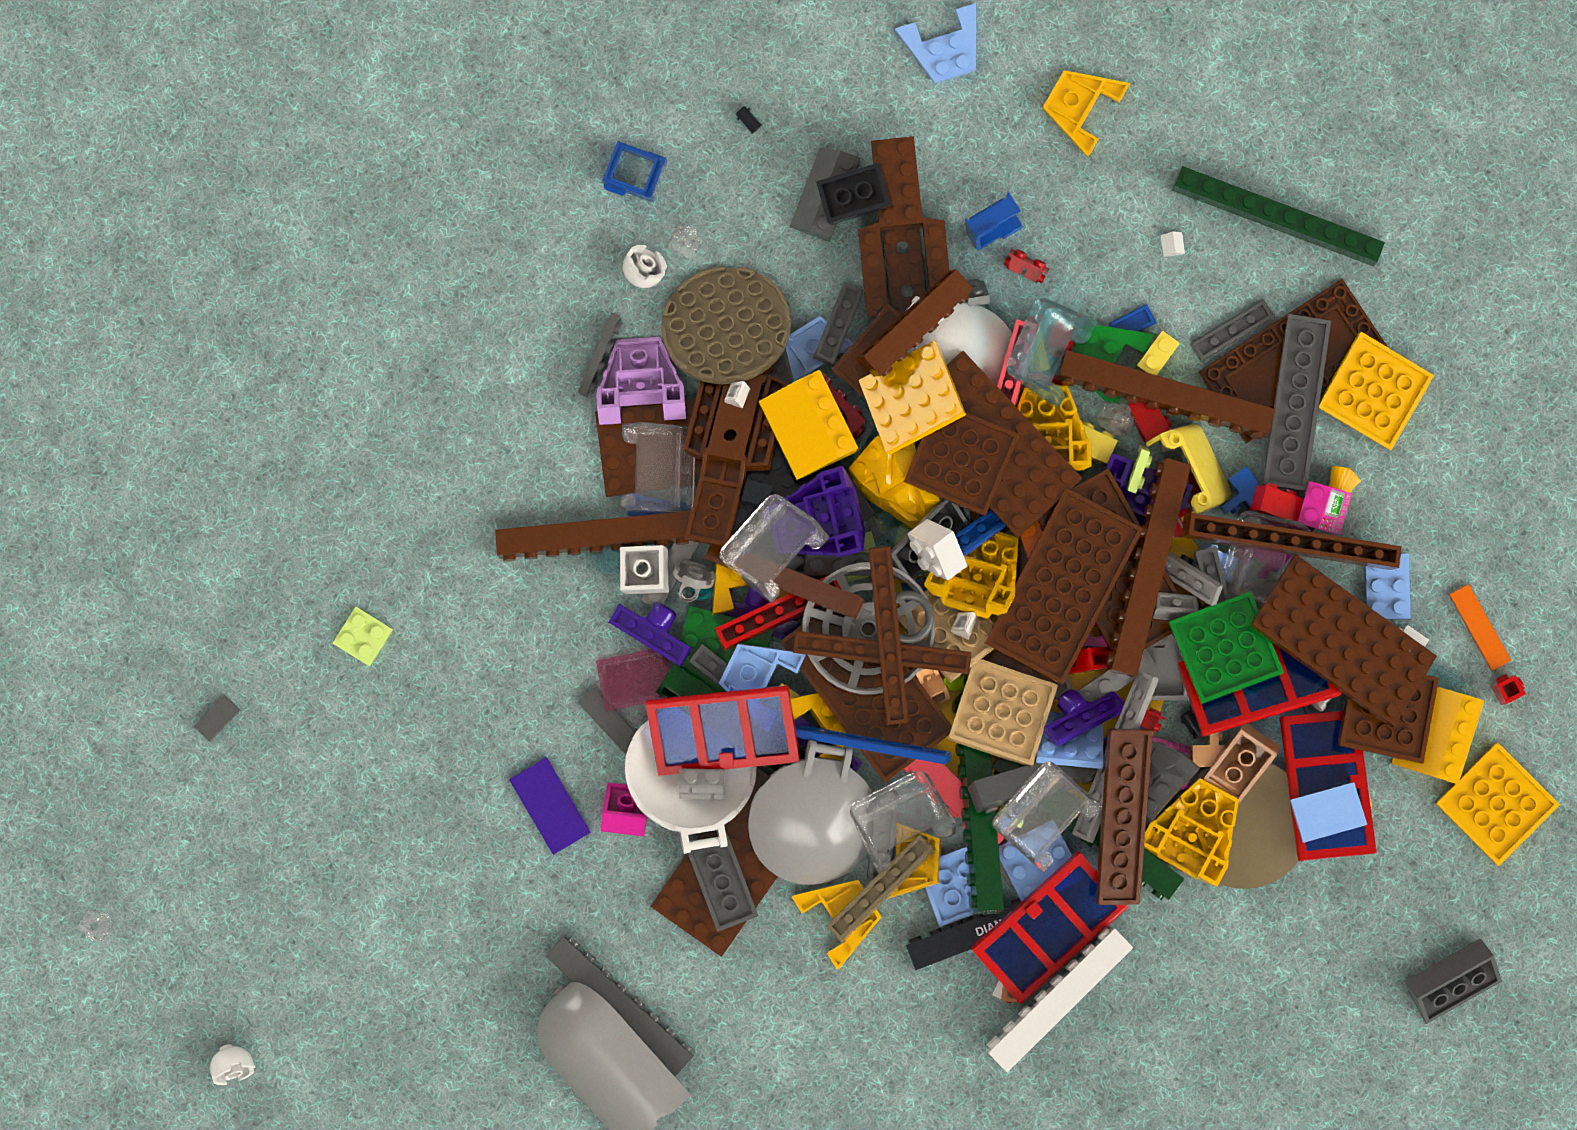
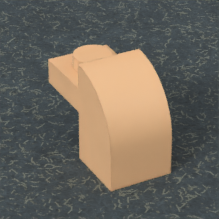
[915,669,951,705]
[1190,723,1224,768]

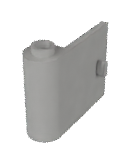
[1133,634,1188,701]

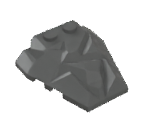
[1103,741,1200,831]

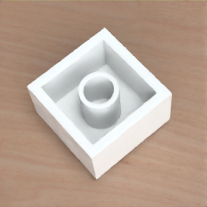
[908,519,967,581]
[620,545,669,594]

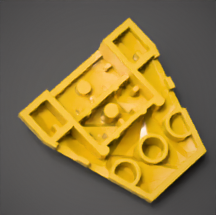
[1017,385,1092,471]
[849,435,942,529]
[924,532,1018,619]
[1144,778,1239,887]

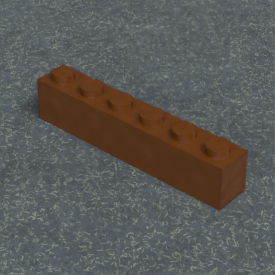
[857,269,973,377]

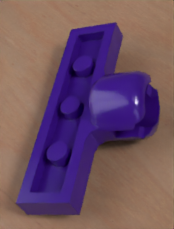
[710,585,798,639]
[608,602,692,667]
[1044,689,1125,746]

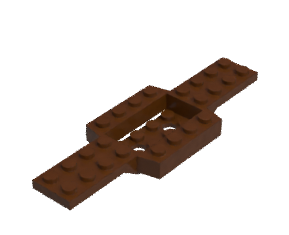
[858,136,950,318]
[683,301,789,548]

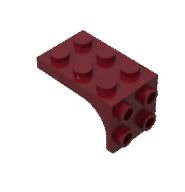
[822,373,866,440]

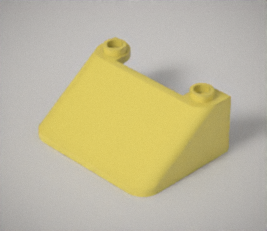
[1146,423,1232,522]

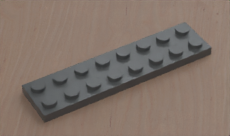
[1262,314,1331,492]

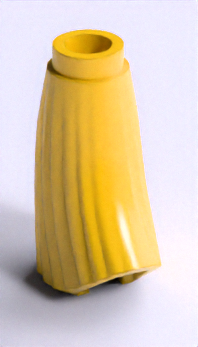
[1329,466,1361,493]

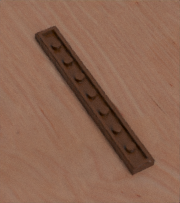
[704,545,865,620]
[868,546,909,725]
[793,631,972,674]

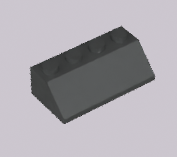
[790,148,860,242]
[891,499,969,581]
[1404,939,1502,1024]

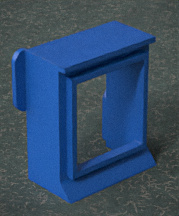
[603,141,667,202]
[965,192,1023,251]

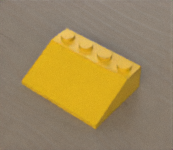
[759,370,858,480]
[1391,686,1484,784]

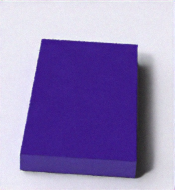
[509,757,591,855]

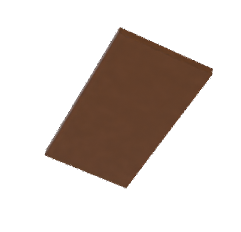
[1198,279,1388,444]

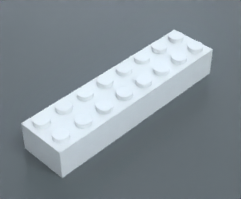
[986,927,1133,1072]

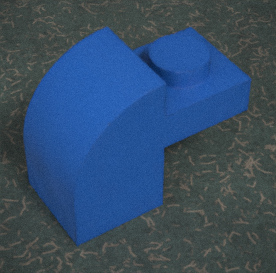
[1220,466,1258,515]

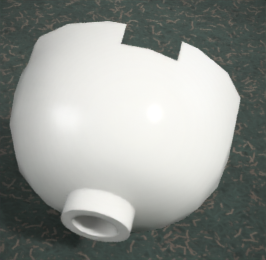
[623,245,667,288]
[210,1044,255,1085]

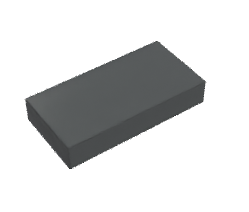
[194,695,241,742]

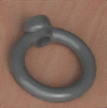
[896,591,934,644]

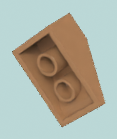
[1203,724,1279,803]

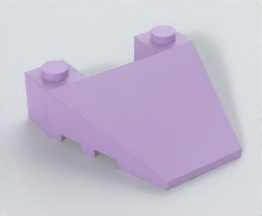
[597,337,686,425]

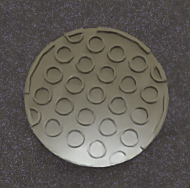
[661,266,791,384]
[1187,763,1307,889]

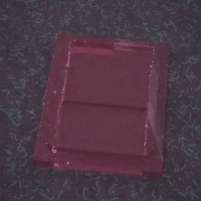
[596,649,669,712]

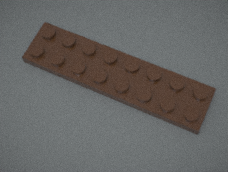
[1095,729,1153,905]

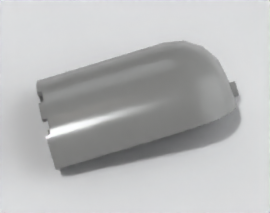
[537,982,691,1130]

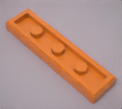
[1449,584,1511,671]

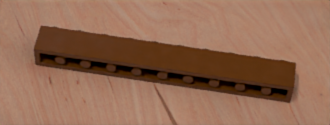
[1057,350,1276,439]
[1106,458,1191,677]
[495,511,699,562]
[1181,513,1402,570]

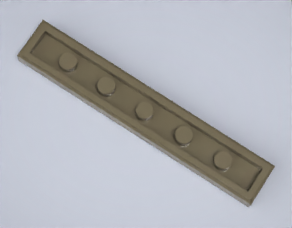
[826,834,936,943]

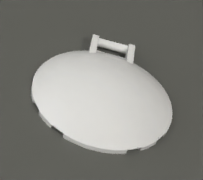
[906,296,1012,386]
[625,707,756,854]

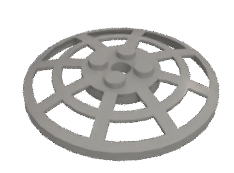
[802,562,935,695]

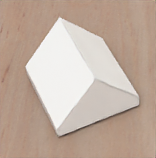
[1160,232,1185,257]
[724,381,750,409]
[951,612,976,640]

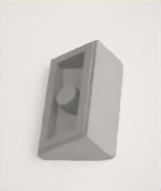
[1153,592,1199,621]

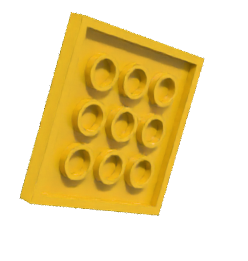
[1319,332,1434,450]
[859,340,966,455]
[1435,742,1560,866]

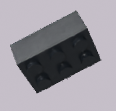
[816,163,894,225]

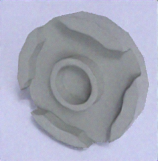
[672,560,716,602]

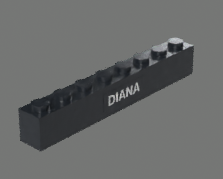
[906,885,1080,971]

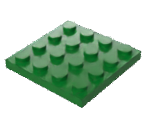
[1168,591,1284,704]
[674,605,773,704]

